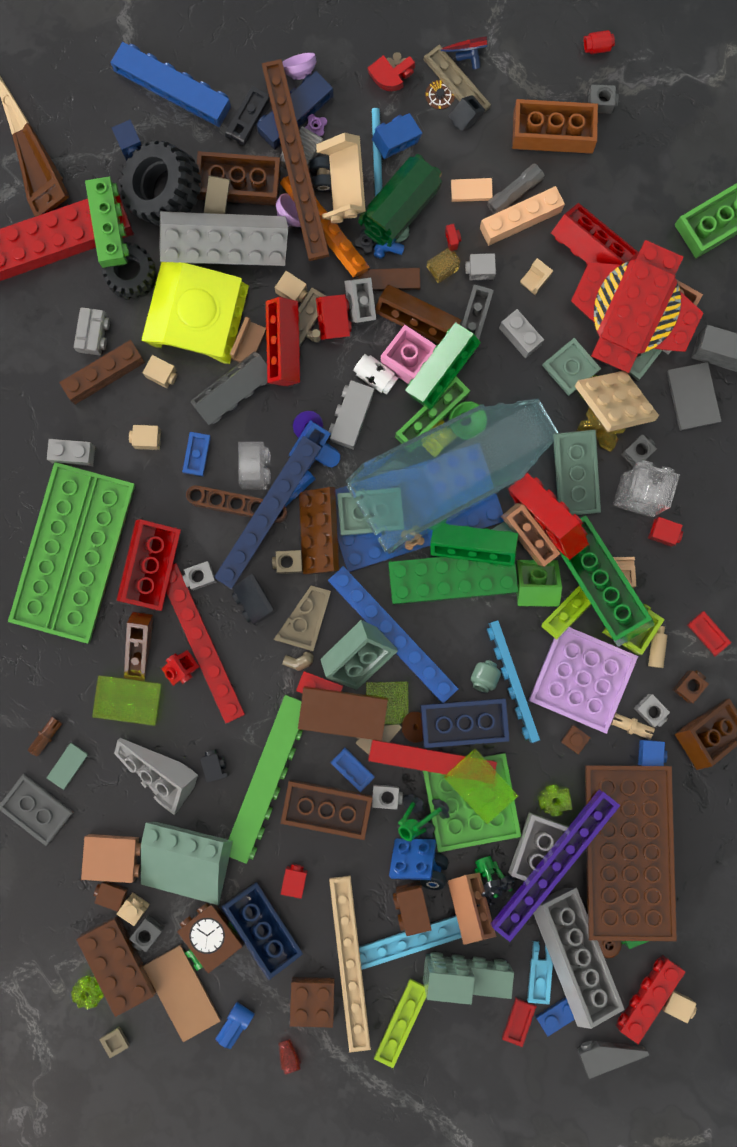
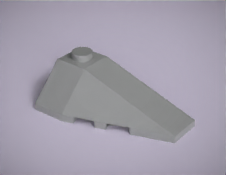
[114,738,198,815]

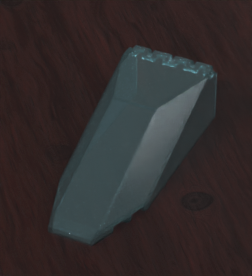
[346,399,559,554]

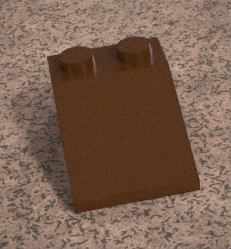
[675,698,737,770]

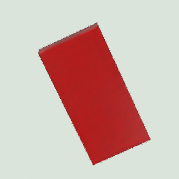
[687,611,732,656]
[502,997,537,1047]

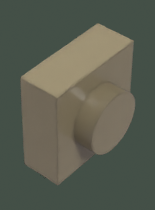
[99,1026,130,1058]

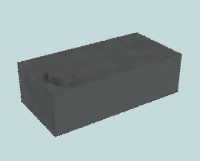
[691,325,737,372]

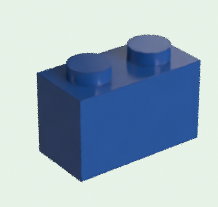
[372,113,422,159]

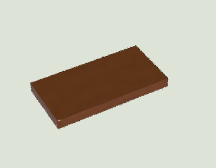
[298,686,388,741]

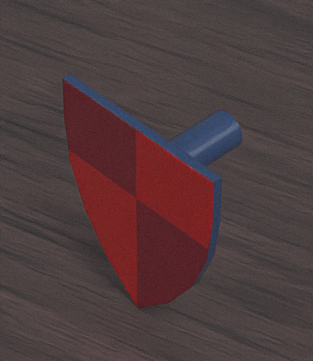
[440,36,487,69]

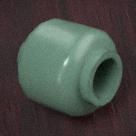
[471,660,501,693]

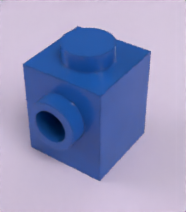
[638,740,667,766]

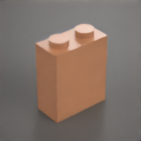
[81,834,141,883]

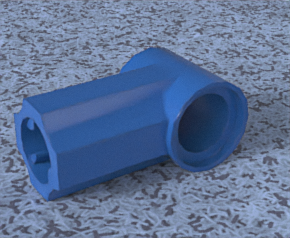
[215,1002,255,1049]

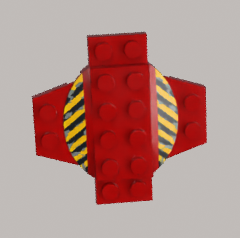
[571,240,703,373]

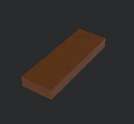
[359,268,420,291]

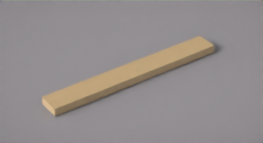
[329,876,371,1053]

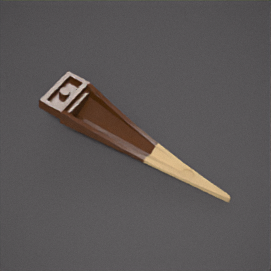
[0,76,70,217]

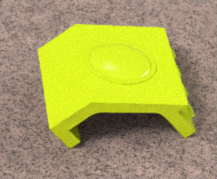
[141,262,249,364]

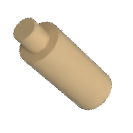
[648,626,667,668]

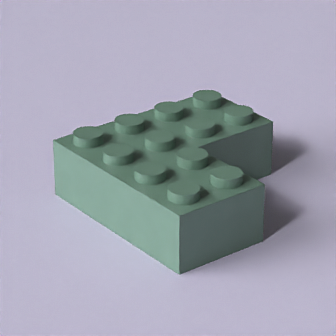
[423,952,514,1005]

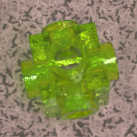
[538,785,572,816]
[71,976,104,1009]

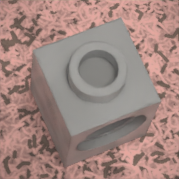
[465,253,496,280]
[183,561,217,591]
[634,694,670,727]
[372,785,403,809]

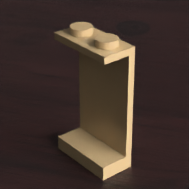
[316,133,366,223]

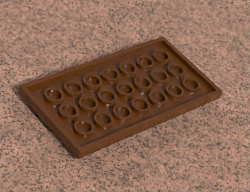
[585,766,677,941]

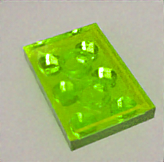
[92,676,162,726]
[444,748,518,824]

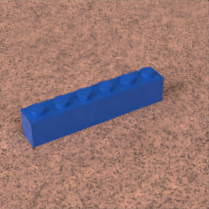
[110,42,231,127]

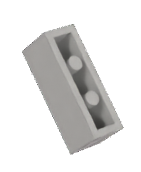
[328,380,374,450]

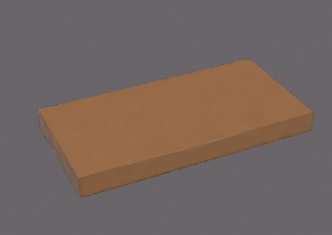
[143,944,221,1042]

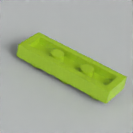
[541,586,591,640]

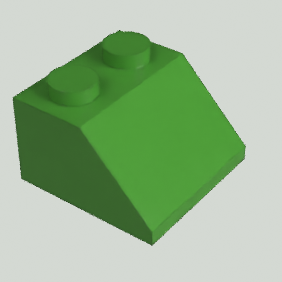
[516,560,562,607]

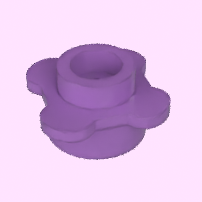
[305,114,327,137]

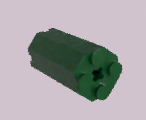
[358,154,442,247]

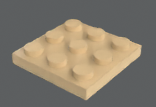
[575,371,659,432]

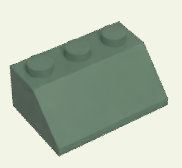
[320,620,398,690]

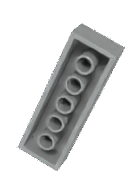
[159,212,288,266]
[533,888,625,1029]

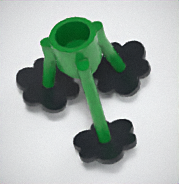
[398,794,450,842]

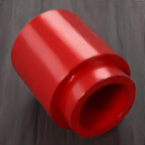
[584,30,615,54]

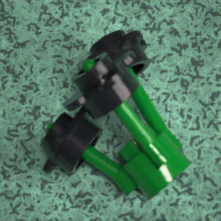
[475,856,517,910]

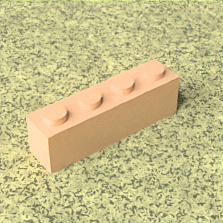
[480,186,565,246]

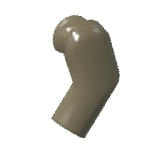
[282,652,314,671]

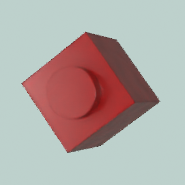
[648,517,683,547]
[281,864,307,899]

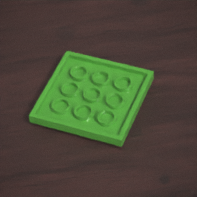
[423,753,521,852]

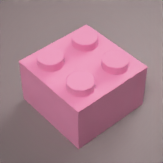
[381,325,437,384]

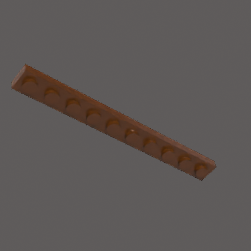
[261,59,329,261]

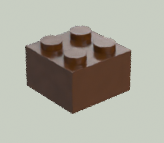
[393,881,431,936]
[290,977,335,1028]

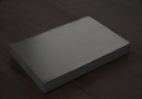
[666,362,722,431]
[0,774,74,846]

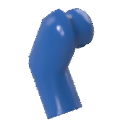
[374,242,404,259]

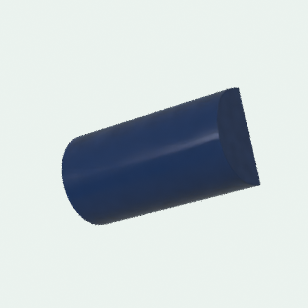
[221,882,303,980]

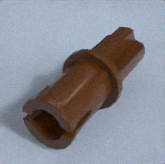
[28,716,63,756]

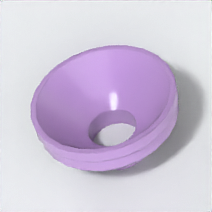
[282,53,317,80]
[276,193,301,227]

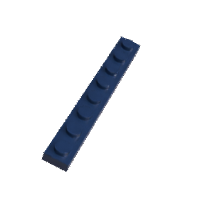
[214,436,322,589]

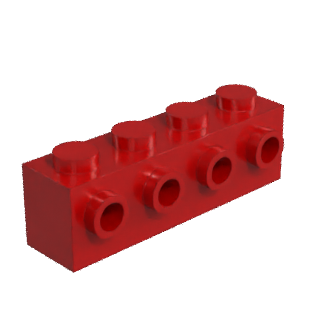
[266,297,300,386]
[616,955,685,1044]

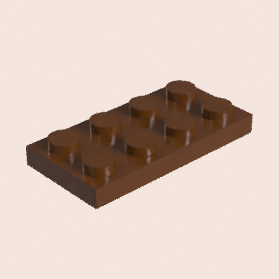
[299,487,339,575]

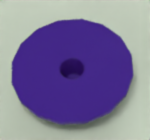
[293,411,323,438]

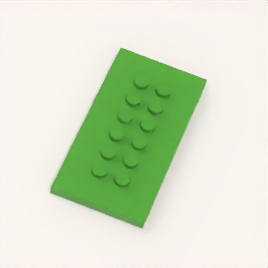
[8,462,135,644]

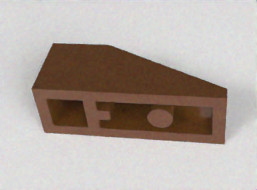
[124,612,153,681]

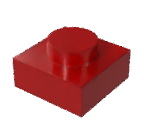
[445,224,461,251]

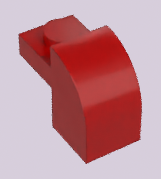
[367,55,415,91]

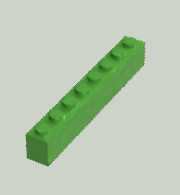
[229,695,303,864]

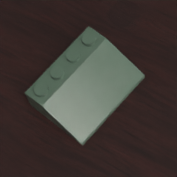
[141,822,233,905]

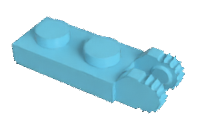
[527,941,553,1004]

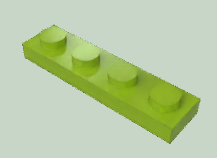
[374,979,426,1068]

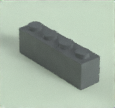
[190,351,267,425]

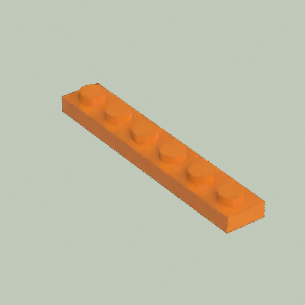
[280,176,370,277]

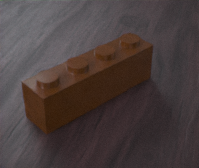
[375,284,462,344]
[59,340,145,405]

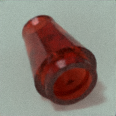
[278,1040,301,1074]

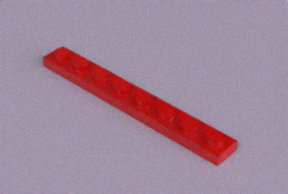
[166,563,245,724]

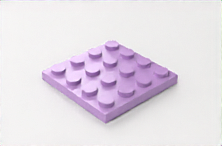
[528,627,638,734]

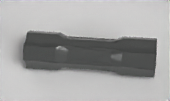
[487,163,545,214]

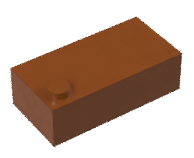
[512,99,598,154]

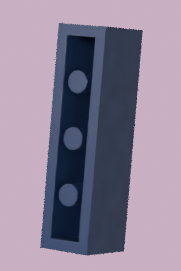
[257,71,333,150]

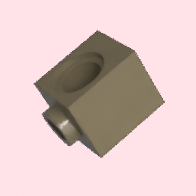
[272,550,303,574]

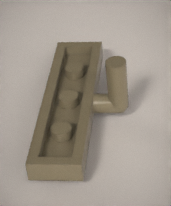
[277,288,326,354]

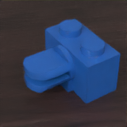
[289,420,340,469]

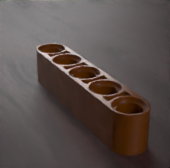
[186,486,287,523]

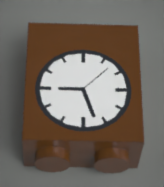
[177,903,244,973]

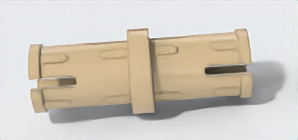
[610,712,655,740]

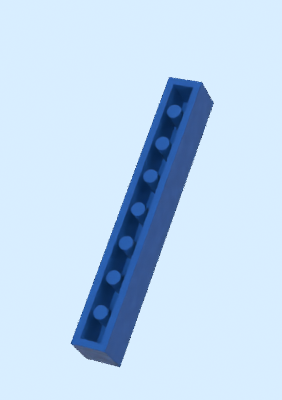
[328,566,458,703]

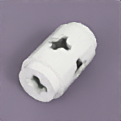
[353,354,398,395]

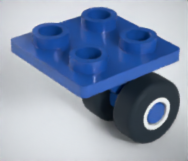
[389,838,448,890]

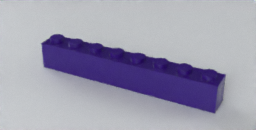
[491,790,620,942]

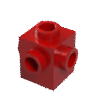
[161,650,199,686]

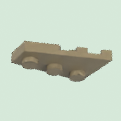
[273,586,331,651]

